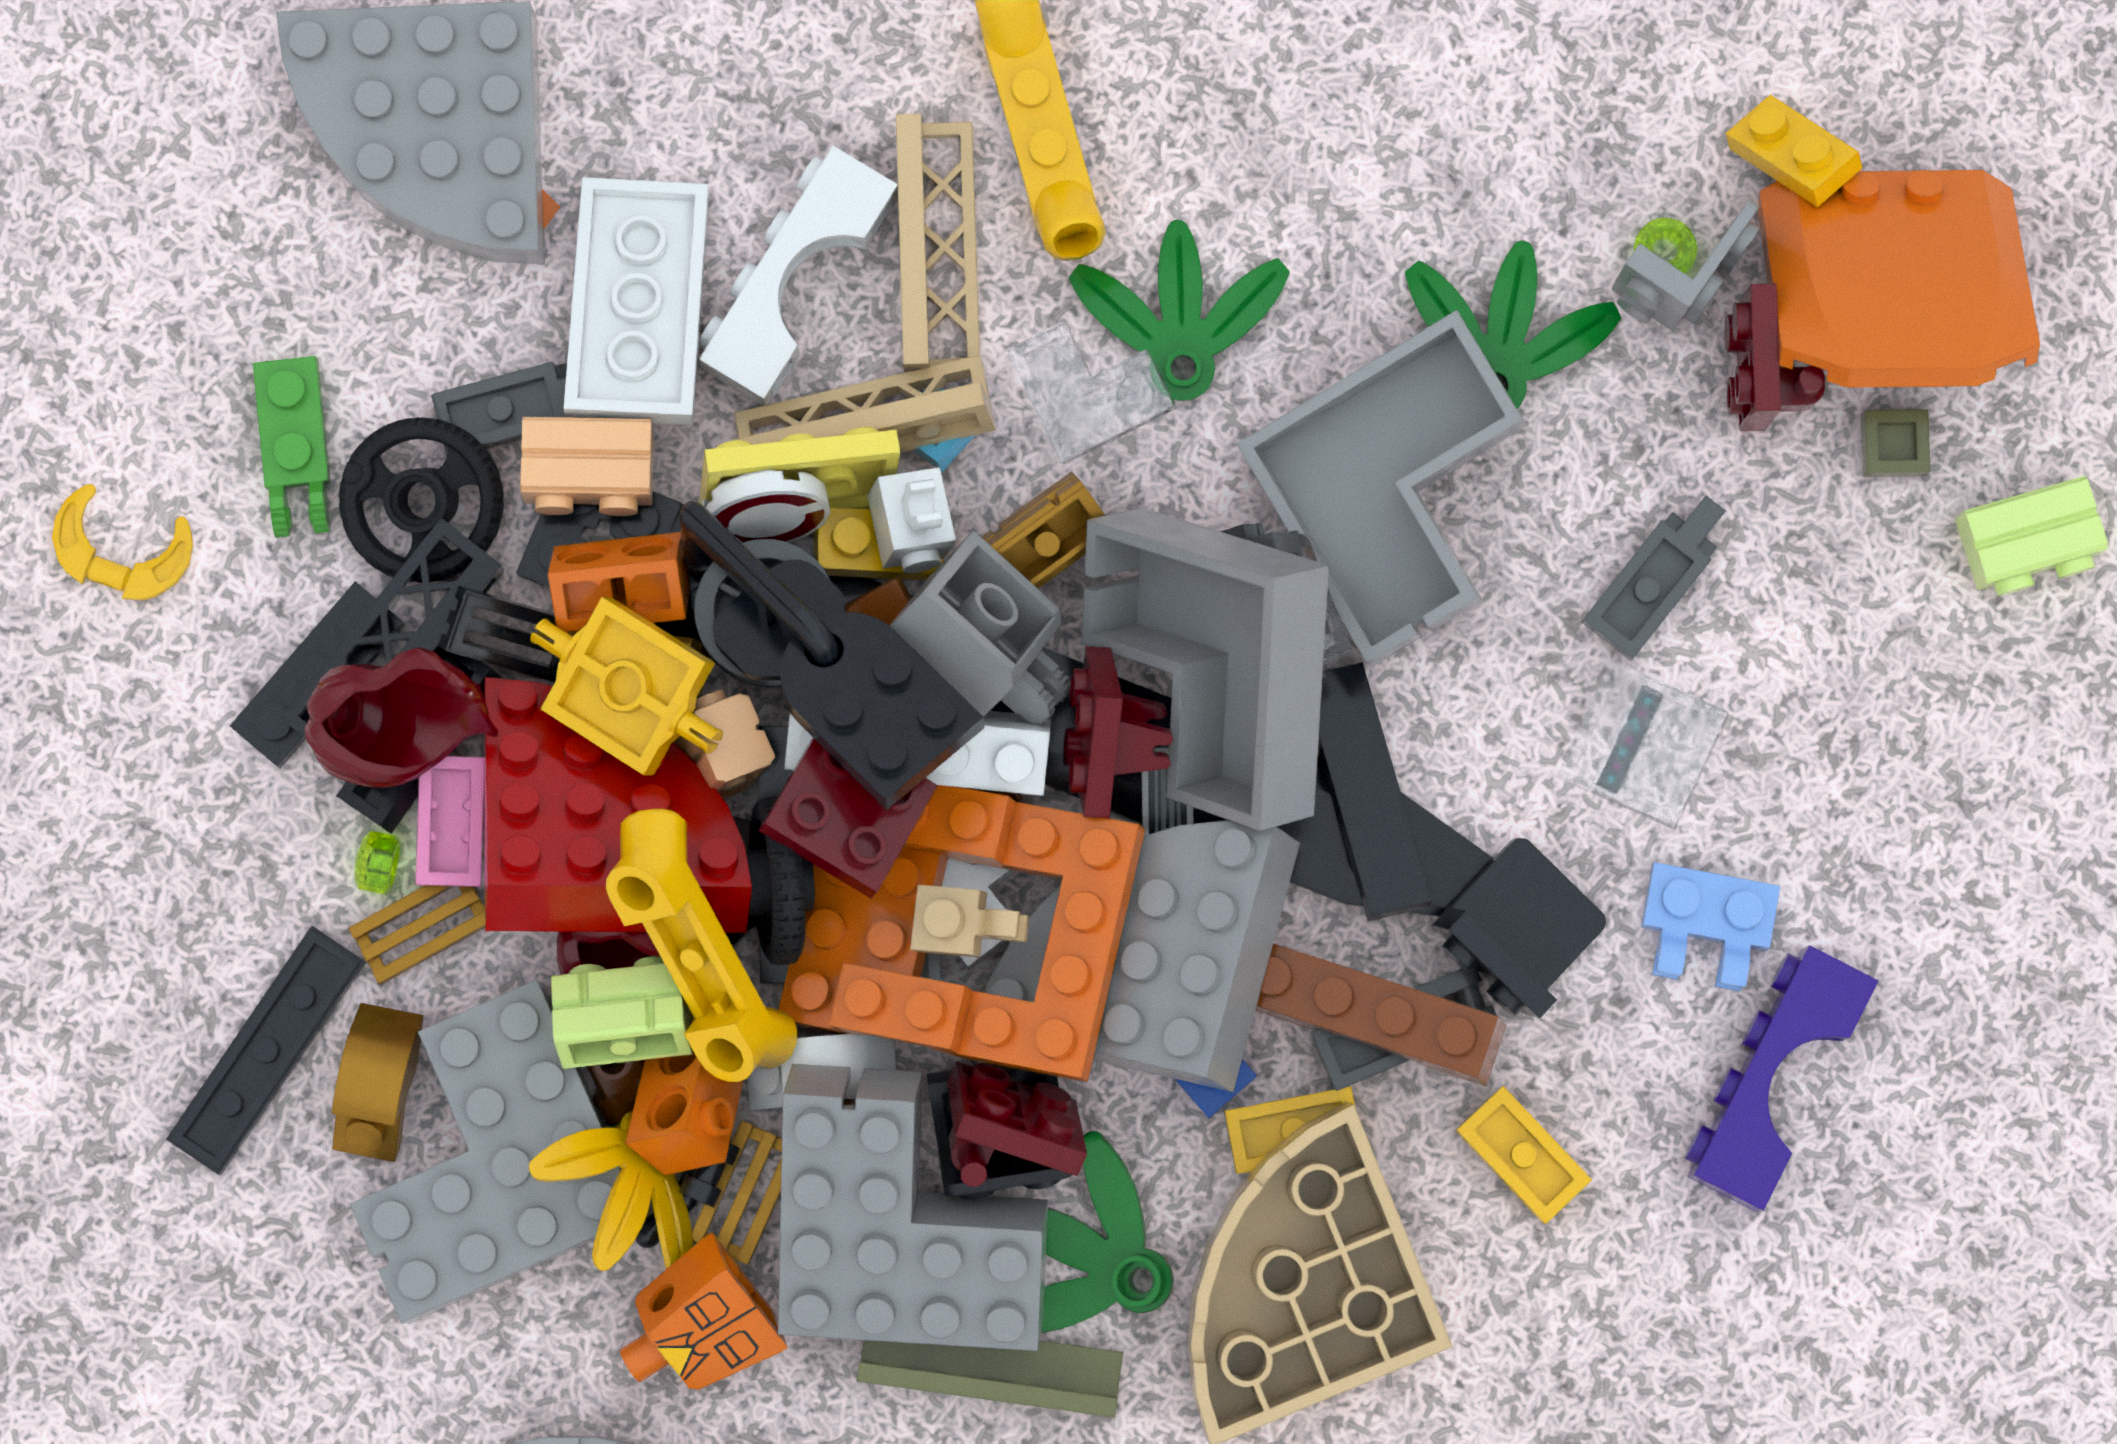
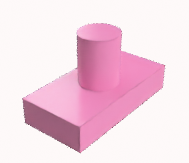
[415,756,485,887]

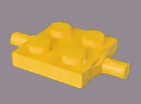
[530,597,723,775]

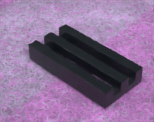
[438,585,560,682]

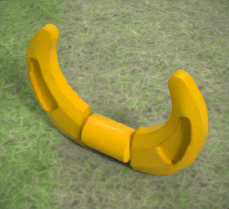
[52,484,193,601]

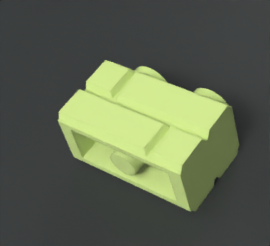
[1955,476,2108,596]
[551,957,693,1069]

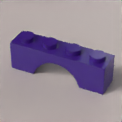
[1684,945,1879,1212]

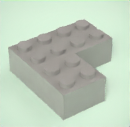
[1236,310,1527,666]
[1082,508,1329,831]
[350,979,621,1324]
[778,1064,1048,1351]

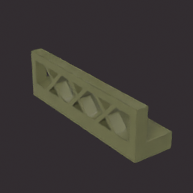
[856,1340,1123,1418]

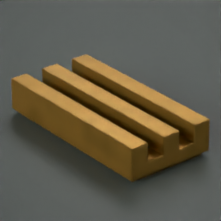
[348,886,485,985]
[692,1120,782,1265]

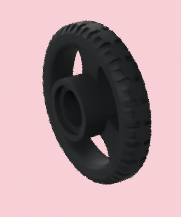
[339,417,504,583]
[746,796,815,965]

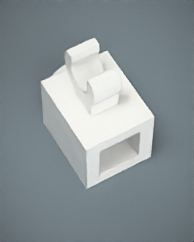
[867,467,956,573]

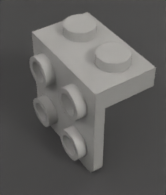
[1611,200,1760,332]

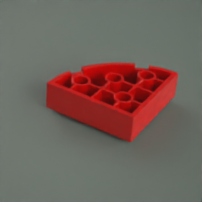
[483,677,752,933]

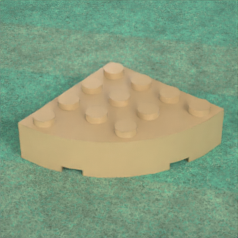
[1187,1102,1453,1444]

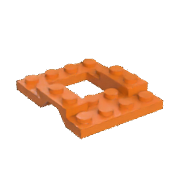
[778,785,1145,1082]

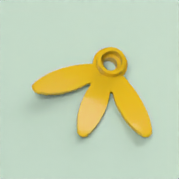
[528,1110,693,1271]

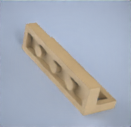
[896,113,980,373]
[732,355,996,452]

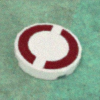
[702,470,831,543]

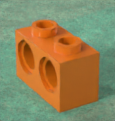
[547,532,690,633]
[625,1023,744,1175]

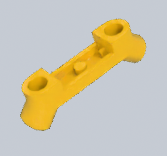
[974,0,1106,261]
[606,809,797,1082]

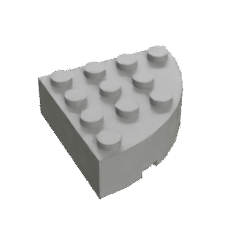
[276,1,545,265]
[984,820,1300,1092]

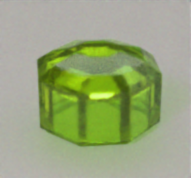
[354,831,401,896]

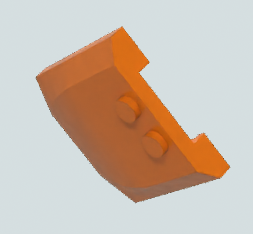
[1758,170,2040,388]

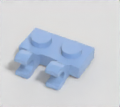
[1641,862,1780,992]

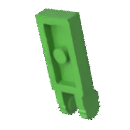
[253,356,331,538]

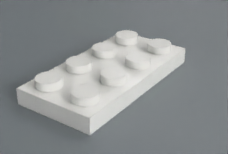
[564,177,709,425]

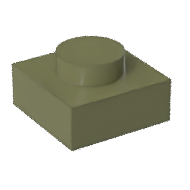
[1861,409,1931,477]

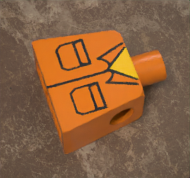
[619,1232,788,1390]

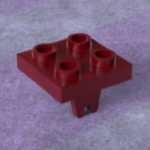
[1063,646,1173,819]
[758,737,938,899]

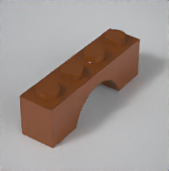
[1255,943,1507,1086]

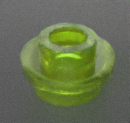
[1633,217,1697,274]

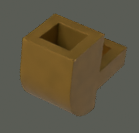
[331,1003,424,1162]

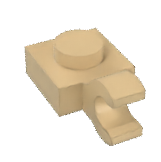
[910,885,1029,958]

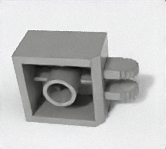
[889,530,1070,725]

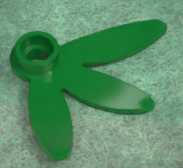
[1069,219,1290,401]
[1405,240,1622,409]
[1041,1131,1174,1333]

